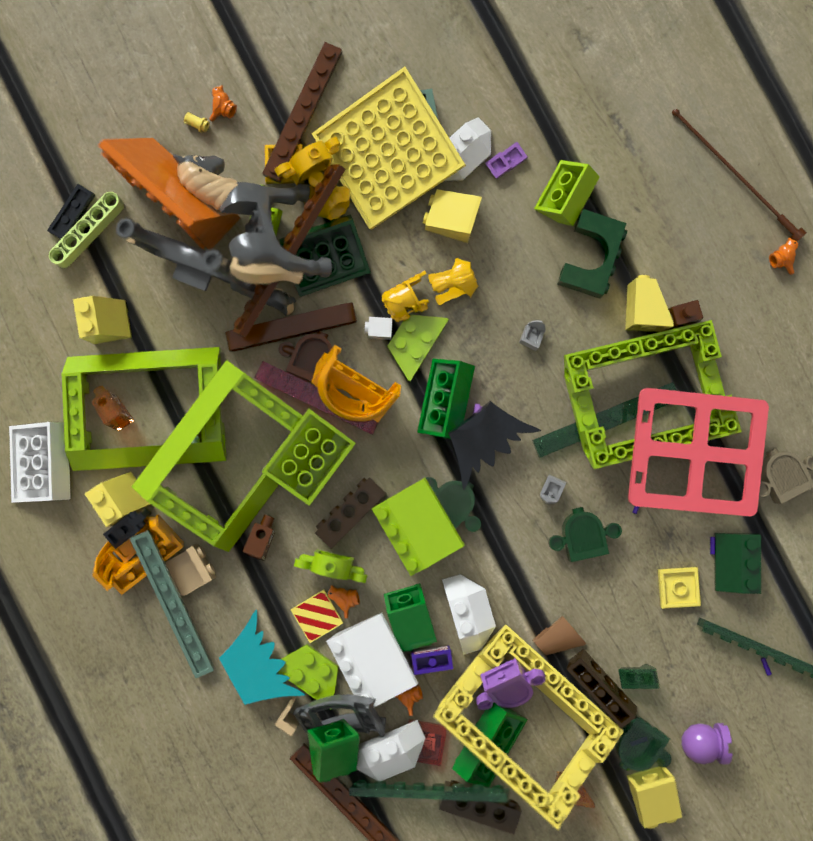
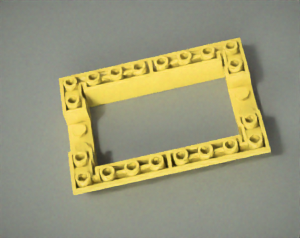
[433,625,624,830]

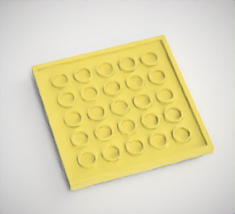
[311,66,466,230]

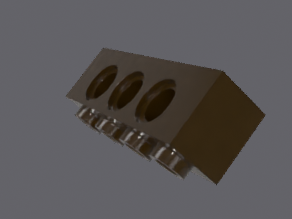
[315,477,386,549]
[567,649,637,728]
[438,780,522,835]

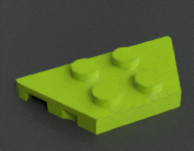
[387,314,449,381]
[277,644,339,710]

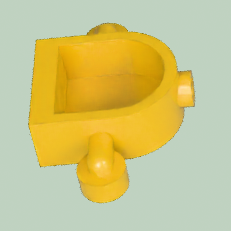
[274,137,341,185]

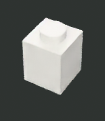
[365,317,392,340]

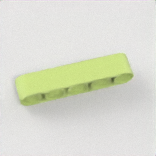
[49,192,124,268]

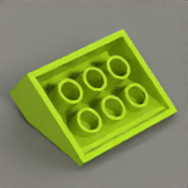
[262,409,356,506]
[372,478,465,576]

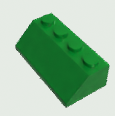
[417,359,475,440]
[452,702,528,788]

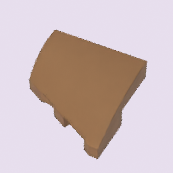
[533,616,586,655]

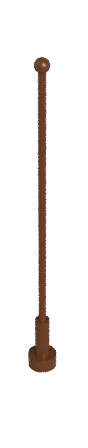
[672,109,807,241]

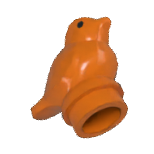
[209,85,237,122]
[769,237,798,275]
[328,585,360,619]
[395,685,423,716]

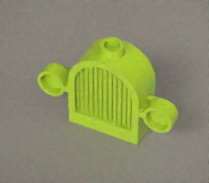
[294,549,368,583]

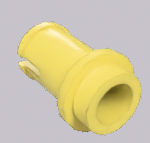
[184,112,210,133]

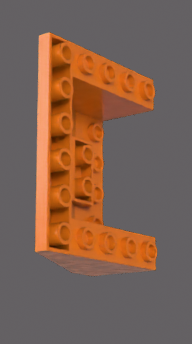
[98,138,240,250]

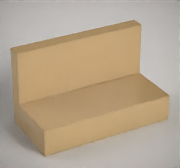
[275,696,299,736]

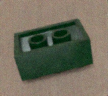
[715,533,761,594]

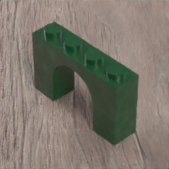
[557,209,628,299]

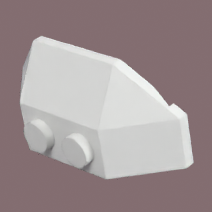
[444,117,491,181]
[442,574,496,655]
[357,720,426,782]

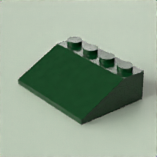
[279,214,371,297]

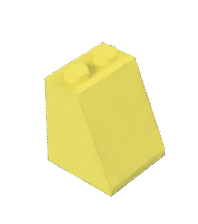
[423,189,482,243]
[625,275,674,332]
[73,296,132,344]
[85,472,151,527]
[627,765,682,829]

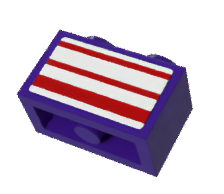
[411,645,453,675]

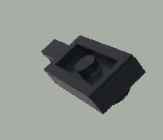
[103,508,151,549]

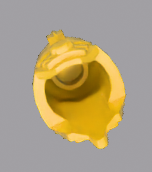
[382,270,430,322]

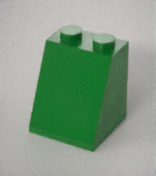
[384,583,437,652]
[307,719,359,783]

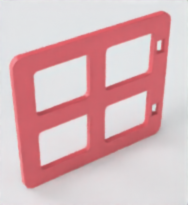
[628,388,769,516]

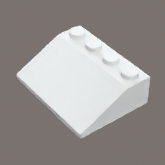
[9,422,70,503]
[327,613,418,707]

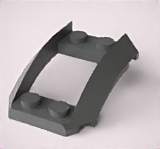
[293,694,386,737]

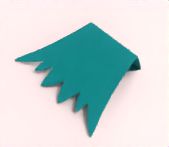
[219,610,305,705]

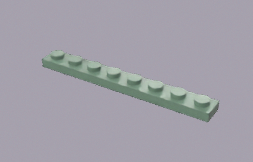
[130,529,214,679]

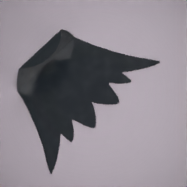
[449,401,541,490]

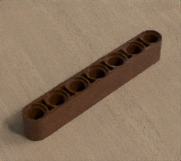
[225,302,357,352]

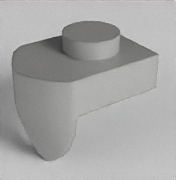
[519,320,546,351]
[540,475,567,505]

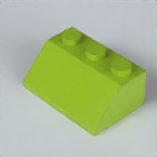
[534,160,600,226]

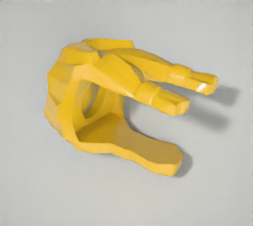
[309,171,350,220]
[428,258,478,305]

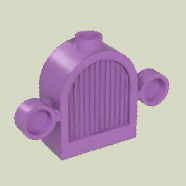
[476,658,546,710]

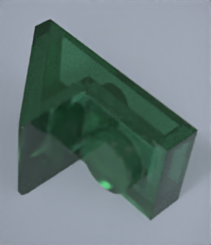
[618,664,660,689]

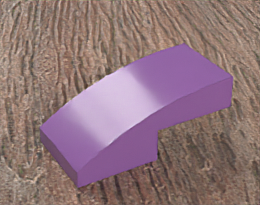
[485,142,528,179]

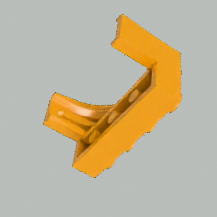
[311,345,401,422]
[92,514,184,595]

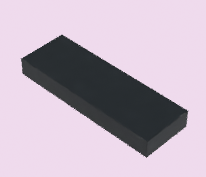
[47,184,95,239]

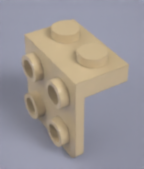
[166,544,216,596]

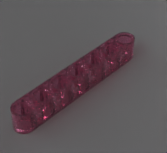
[254,361,379,435]

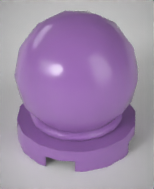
[682,723,732,764]

